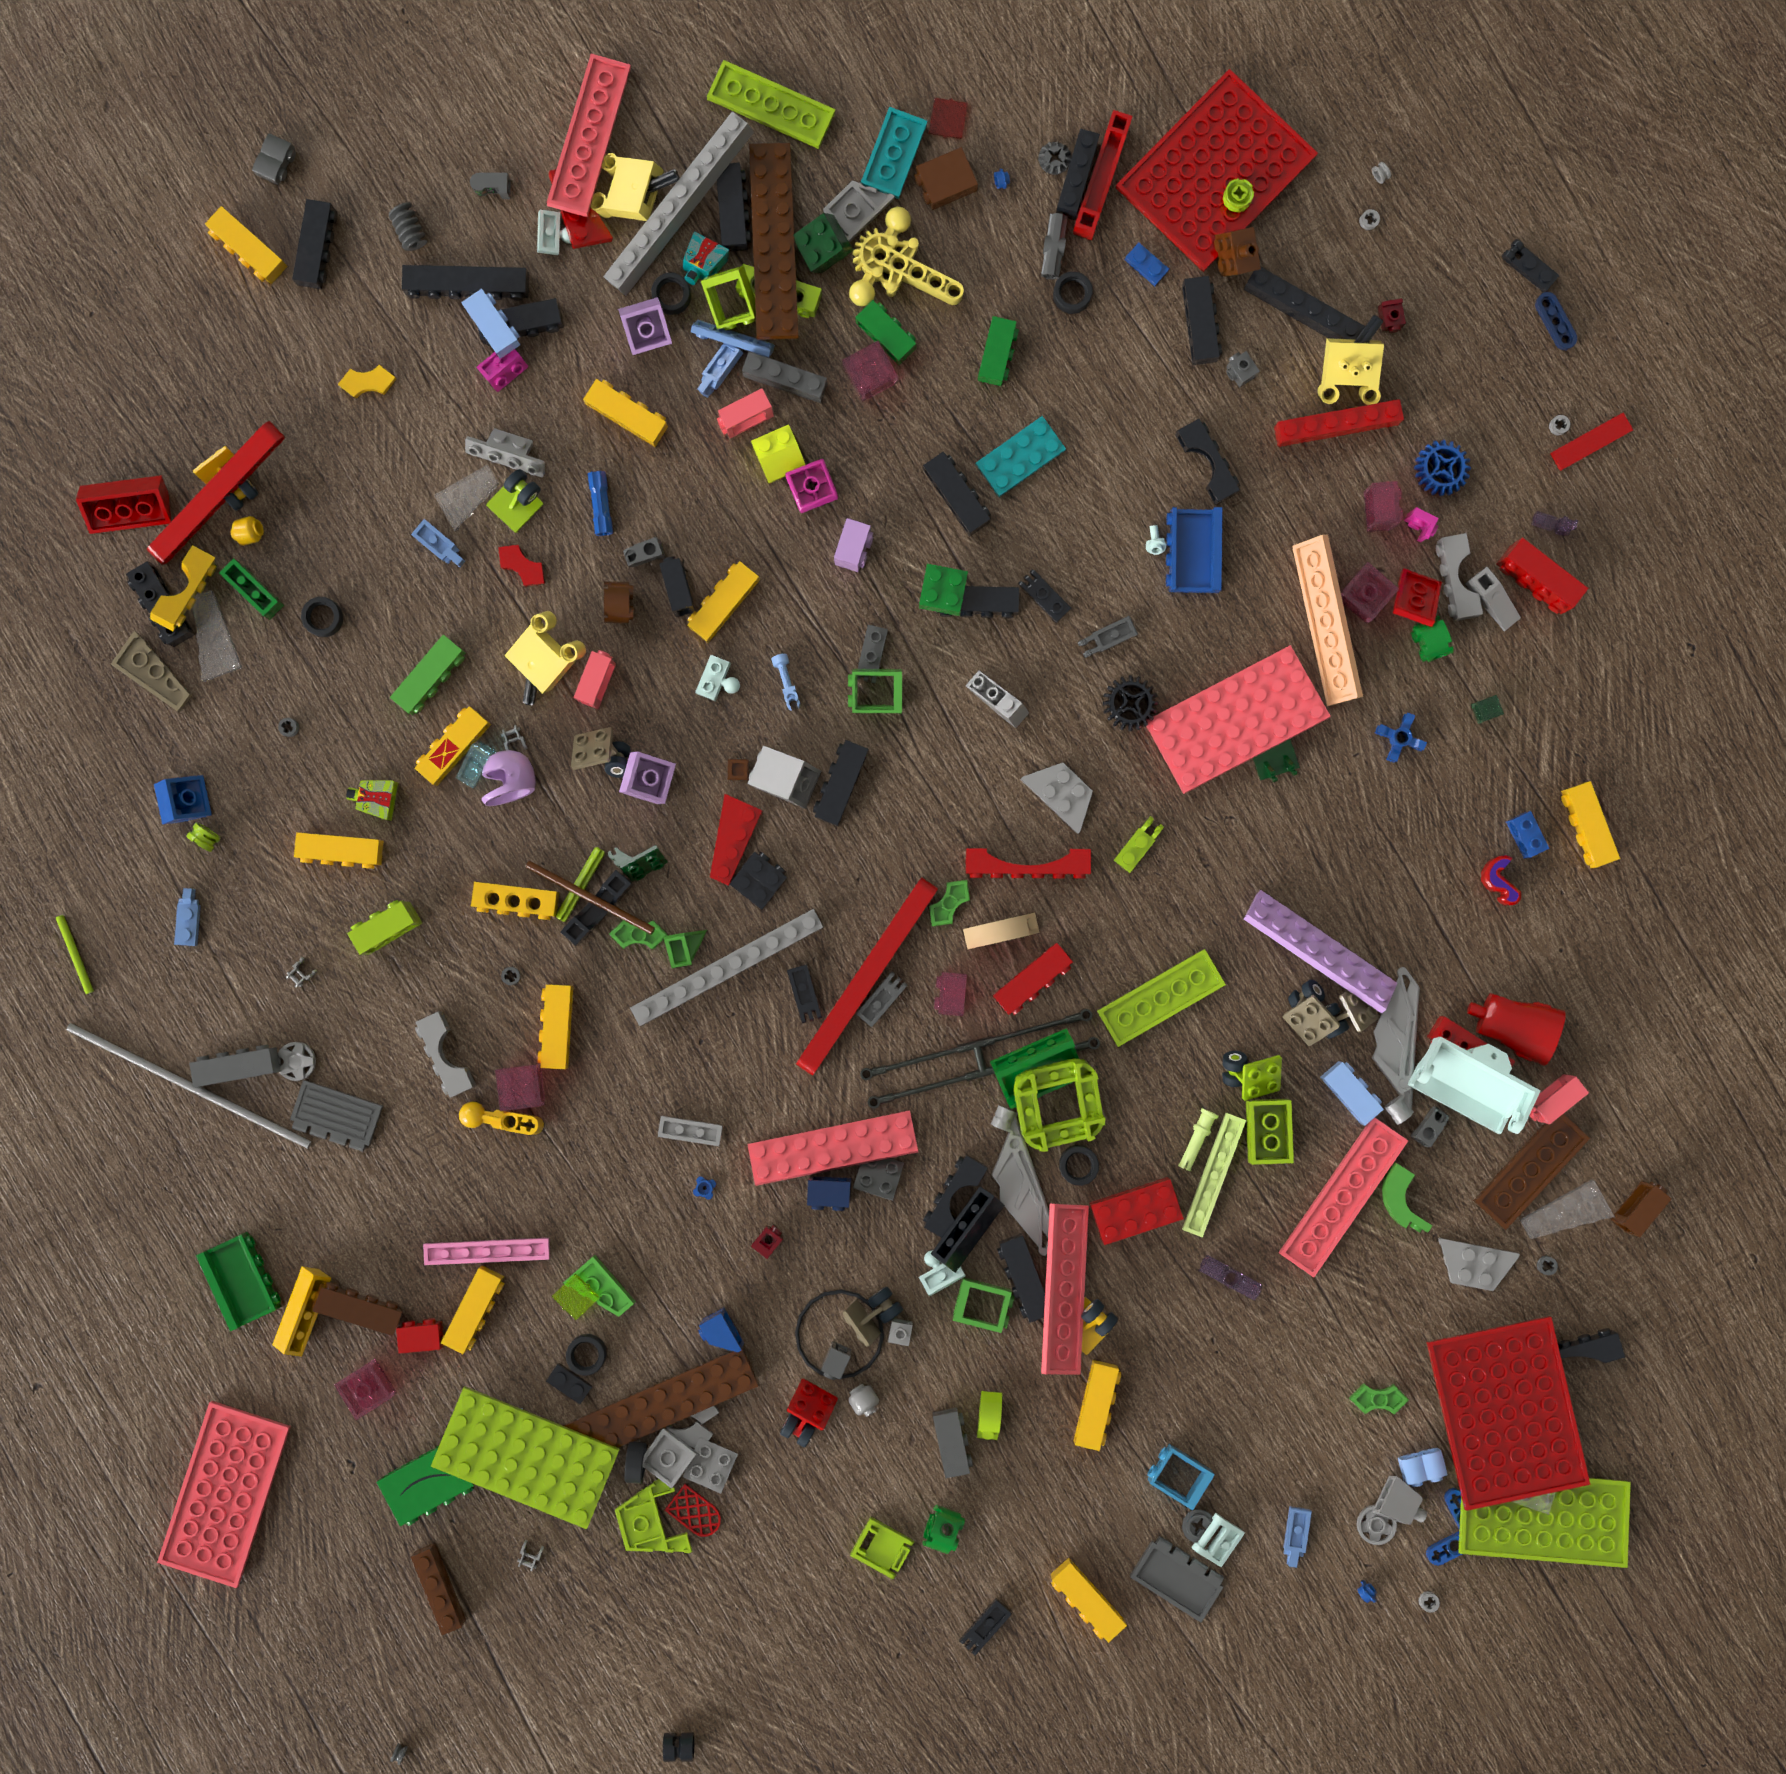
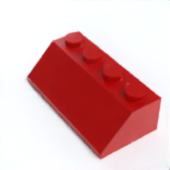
[76,475,172,534]

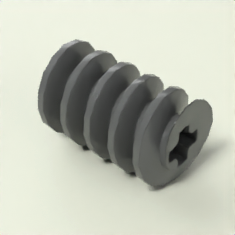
[389,202,427,251]

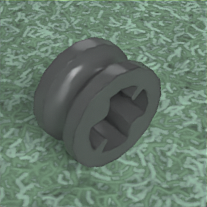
[278,718,299,737]
[501,967,521,985]
[1537,1256,1558,1276]
[390,1743,408,1765]

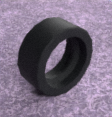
[1053,271,1093,314]
[651,272,691,315]
[301,597,343,637]
[1059,1145,1099,1186]
[566,1334,607,1376]
[625,1442,647,1484]

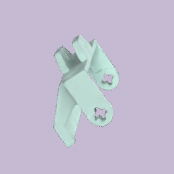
[1408,1037,1540,1134]

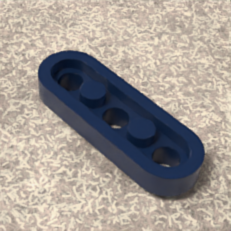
[1535,292,1577,351]

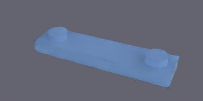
[691,320,775,357]

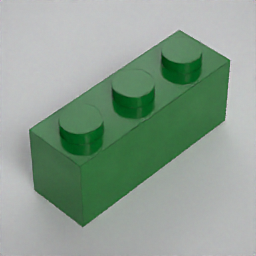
[855,300,916,366]
[978,316,1019,386]
[219,558,285,620]

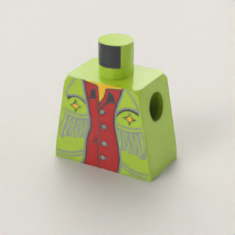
[346,780,398,821]

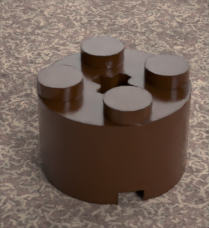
[604,581,633,623]

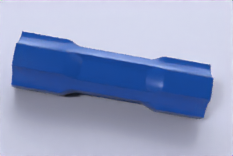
[588,471,613,536]

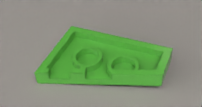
[563,1255,636,1317]

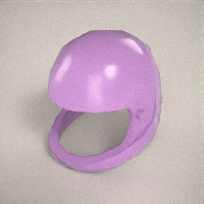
[481,750,536,806]

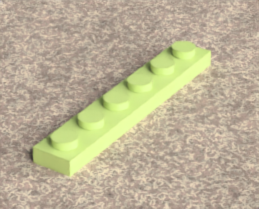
[1182,1113,1246,1237]

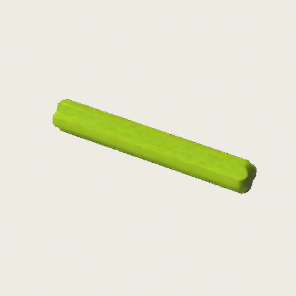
[556,847,605,922]

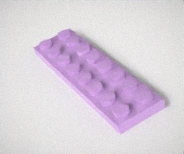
[1244,890,1397,1013]

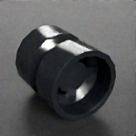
[663,1732,695,1762]

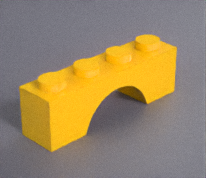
[150,545,217,631]

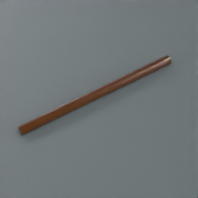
[526,861,655,935]

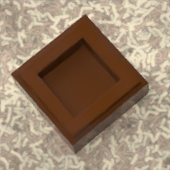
[728,759,749,781]

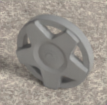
[278,1042,316,1081]
[1357,1504,1397,1545]

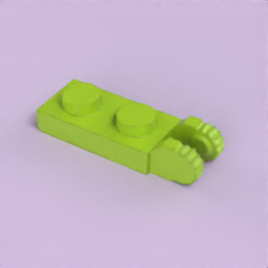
[1113,816,1164,873]

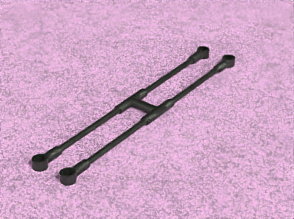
[860,1009,1100,1109]

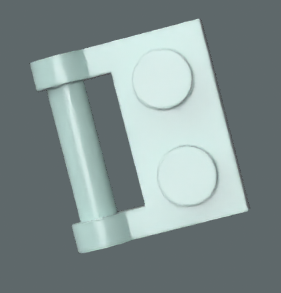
[1192,1513,1245,1567]

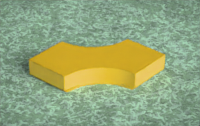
[338,365,396,399]

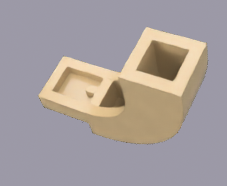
[963,913,1040,949]

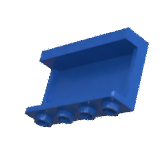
[1166,507,1222,593]

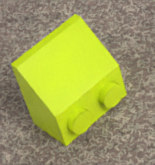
[751,424,806,484]

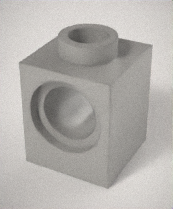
[888,1318,913,1346]

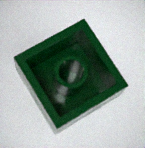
[793,213,853,274]

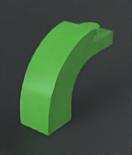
[1382,1162,1432,1233]

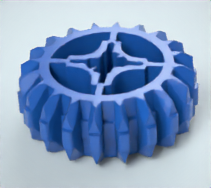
[1414,440,1471,496]

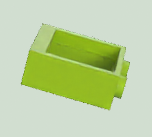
[701,265,756,330]

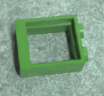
[848,669,902,713]
[952,1277,1014,1333]

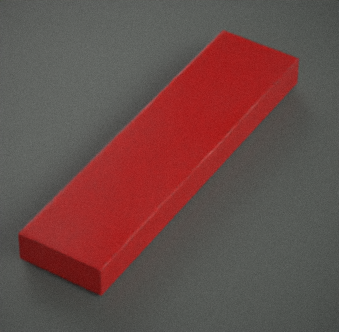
[1550,412,1633,471]

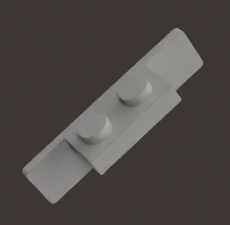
[465,428,545,477]

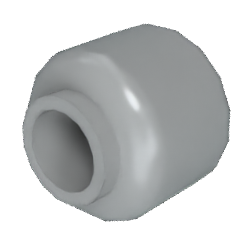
[848,1384,879,1417]

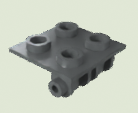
[853,1158,904,1201]

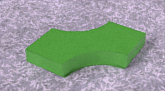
[929,880,970,926]
[609,920,668,949]
[1349,1383,1409,1414]

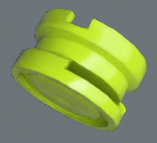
[1223,178,1254,212]
[186,822,221,852]

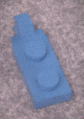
[697,343,743,398]
[411,519,465,567]
[174,888,201,946]
[1283,1506,1312,1568]

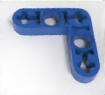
[1426,1488,1462,1566]

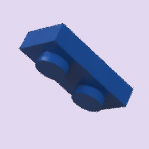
[1124,242,1169,286]

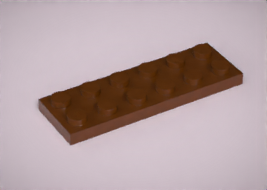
[1473,1114,1590,1230]

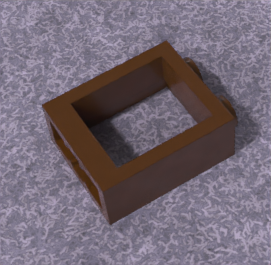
[1610,1181,1672,1238]

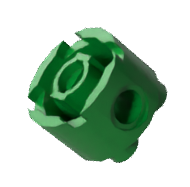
[1411,615,1454,662]
[922,1505,965,1554]

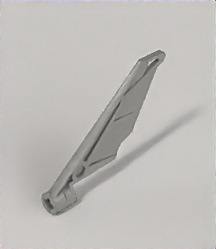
[1372,967,1420,1125]
[991,1105,1049,1256]

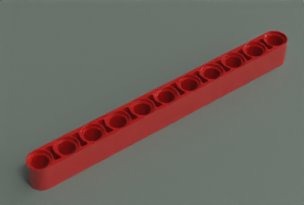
[796,877,938,1076]

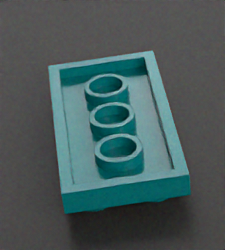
[861,107,928,199]
[975,416,1066,497]

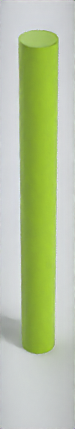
[56,915,94,994]

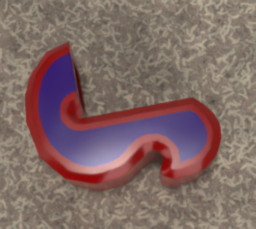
[1481,855,1522,906]

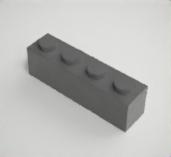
[742,352,828,403]
[189,1044,281,1088]

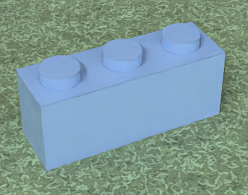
[461,289,520,359]
[1320,1061,1384,1126]

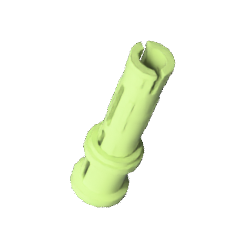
[1178,1108,1218,1171]

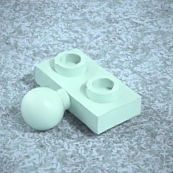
[537,210,571,255]
[695,655,740,701]
[919,1250,966,1296]

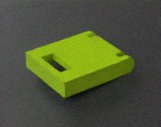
[850,1516,914,1579]

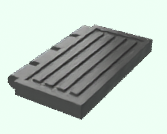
[290,1080,383,1152]
[1130,1536,1224,1622]

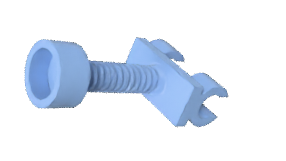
[771,654,800,711]

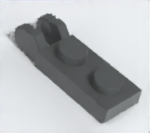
[1077,616,1138,658]

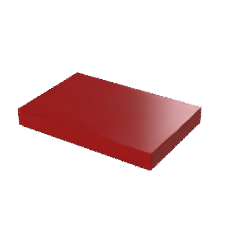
[1393,568,1442,627]

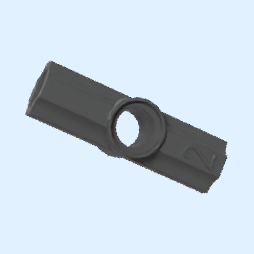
[1041,213,1068,280]

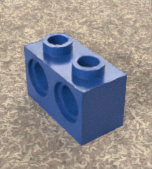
[1506,811,1549,858]

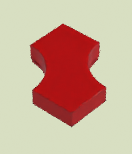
[498,545,545,586]

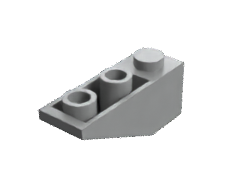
[1465,567,1521,631]
[966,671,1029,728]

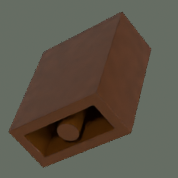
[914,147,978,210]

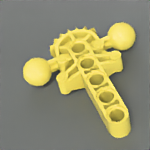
[849,207,964,306]

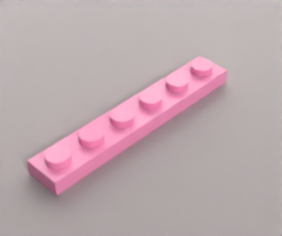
[423,1238,550,1265]

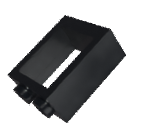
[659,556,696,618]

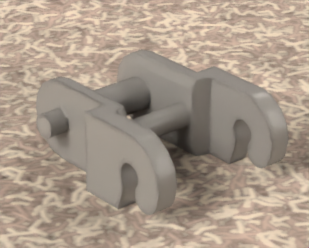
[501,725,528,750]
[286,957,317,988]
[517,1539,544,1571]

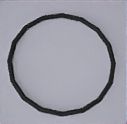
[795,1289,884,1379]

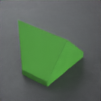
[664,930,707,968]

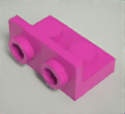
[476,349,528,392]
[1404,507,1439,543]

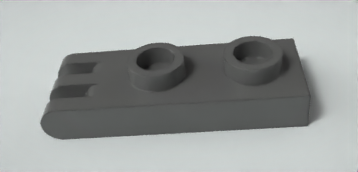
[858,625,888,683]
[856,971,908,1027]

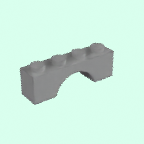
[1436,533,1483,621]
[415,1011,476,1098]

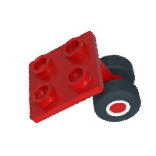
[780,1379,838,1447]

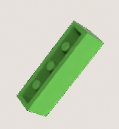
[390,635,466,716]

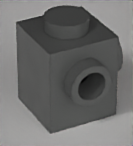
[1226,351,1260,388]

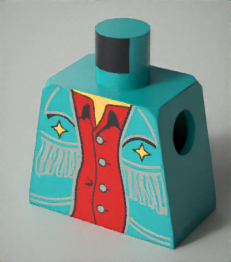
[683,231,729,285]

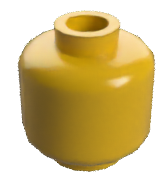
[230,516,264,546]

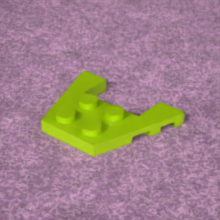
[615,1479,692,1553]

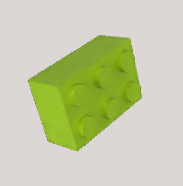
[347,900,422,955]
[1246,1099,1294,1165]

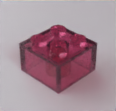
[842,341,898,402]
[1364,481,1403,532]
[1340,562,1399,624]
[934,972,967,1016]
[495,1064,545,1111]
[334,1358,397,1420]

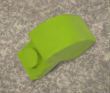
[977,1391,1002,1440]

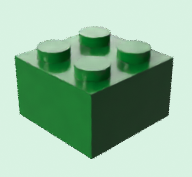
[919,564,968,616]

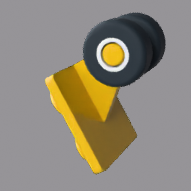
[193,446,259,511]
[1081,1297,1118,1355]

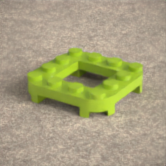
[1014,1059,1105,1152]

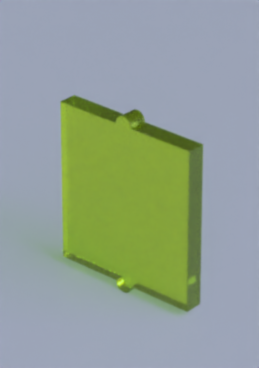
[552,1273,600,1320]

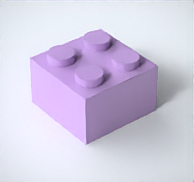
[618,297,672,355]
[834,518,873,572]
[619,752,676,804]

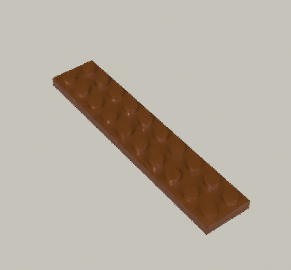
[749,143,798,340]
[562,1348,759,1448]

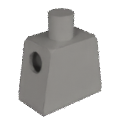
[1372,1476,1427,1525]

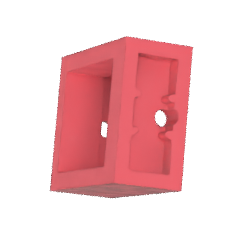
[717,388,774,439]
[573,650,616,709]
[1529,1074,1589,1124]

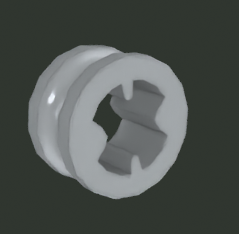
[1372,162,1391,184]
[1359,209,1380,230]
[1549,415,1570,435]
[1418,1591,1440,1613]

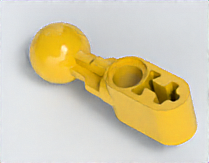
[459,1101,544,1135]

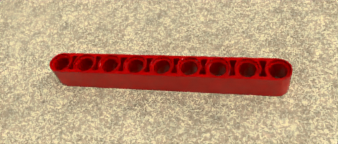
[147,421,285,565]

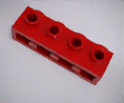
[1427,1016,1515,1067]

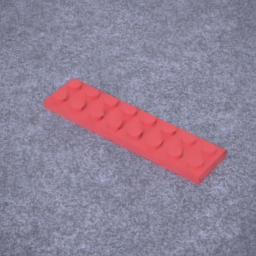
[547,54,631,217]
[748,1111,918,1186]
[1278,1118,1408,1277]
[1041,1204,1089,1375]

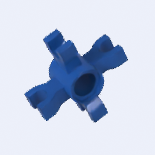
[1375,713,1427,763]

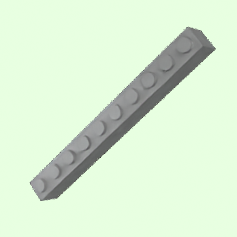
[603,111,754,296]
[630,909,824,1026]

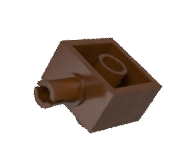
[1214,227,1261,277]

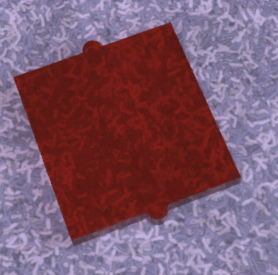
[929,98,968,139]

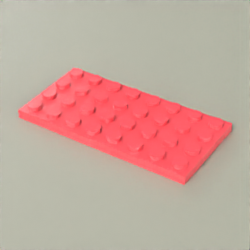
[1146,645,1331,794]
[157,1401,291,1588]

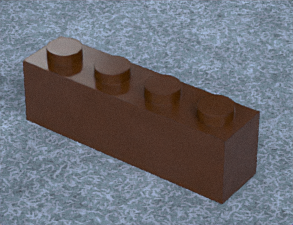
[312,1282,402,1336]
[410,1543,466,1635]

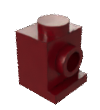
[1378,298,1406,333]
[751,1225,783,1259]

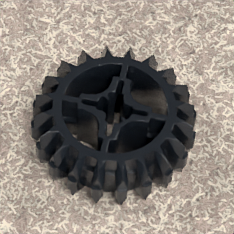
[1102,675,1159,732]

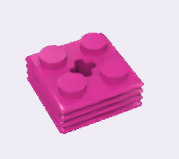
[785,459,838,513]

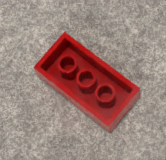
[1496,537,1589,614]
[1089,1177,1183,1245]

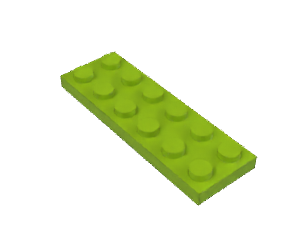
[707,60,836,149]
[1097,949,1226,1047]

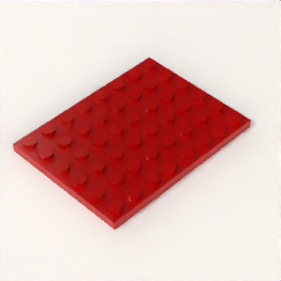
[1115,69,1318,272]
[1426,1316,1591,1511]

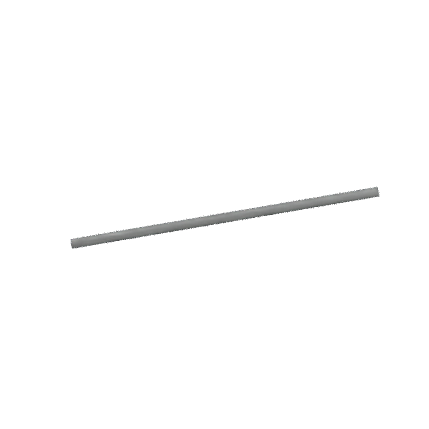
[66,1023,312,1149]

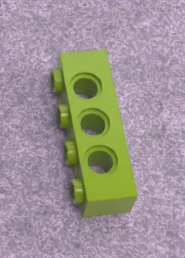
[736,264,822,318]

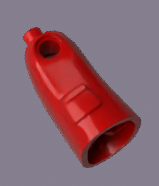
[1467,993,1566,1066]

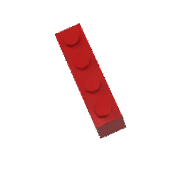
[992,943,1073,1015]

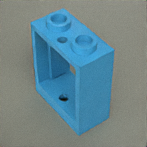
[1147,1443,1215,1510]

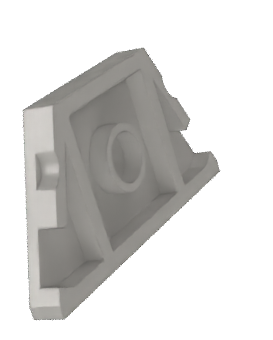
[823,181,895,243]
[1020,763,1093,834]
[1438,1238,1520,1291]

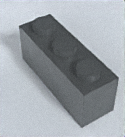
[933,1407,973,1479]

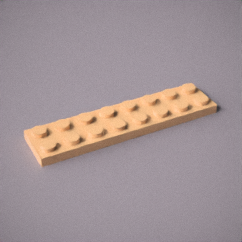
[1292,534,1363,706]

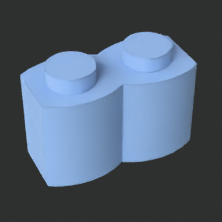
[1398,1448,1448,1487]

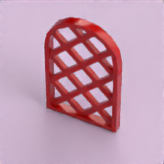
[664,1483,721,1537]

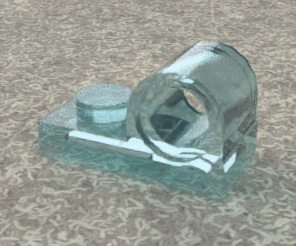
[456,740,496,788]

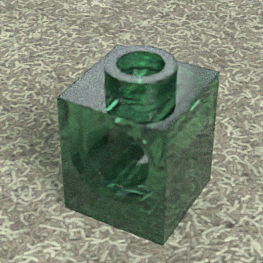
[1471,695,1504,724]

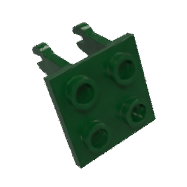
[1253,739,1300,783]
[608,845,668,882]

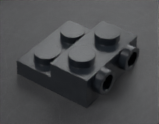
[730,851,787,910]

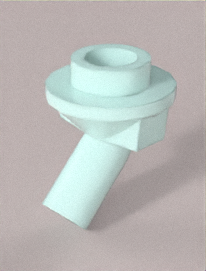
[1146,525,1166,555]

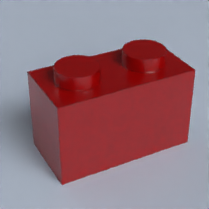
[396,1318,444,1354]

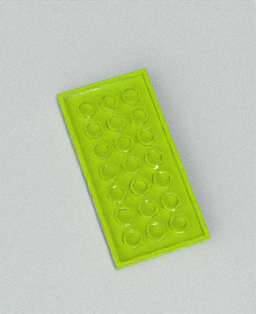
[431,1386,620,1529]
[1458,1478,1631,1568]

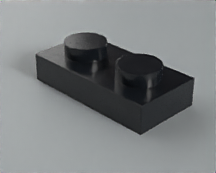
[546,1363,592,1404]

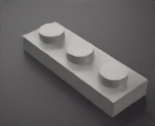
[658,1116,723,1146]

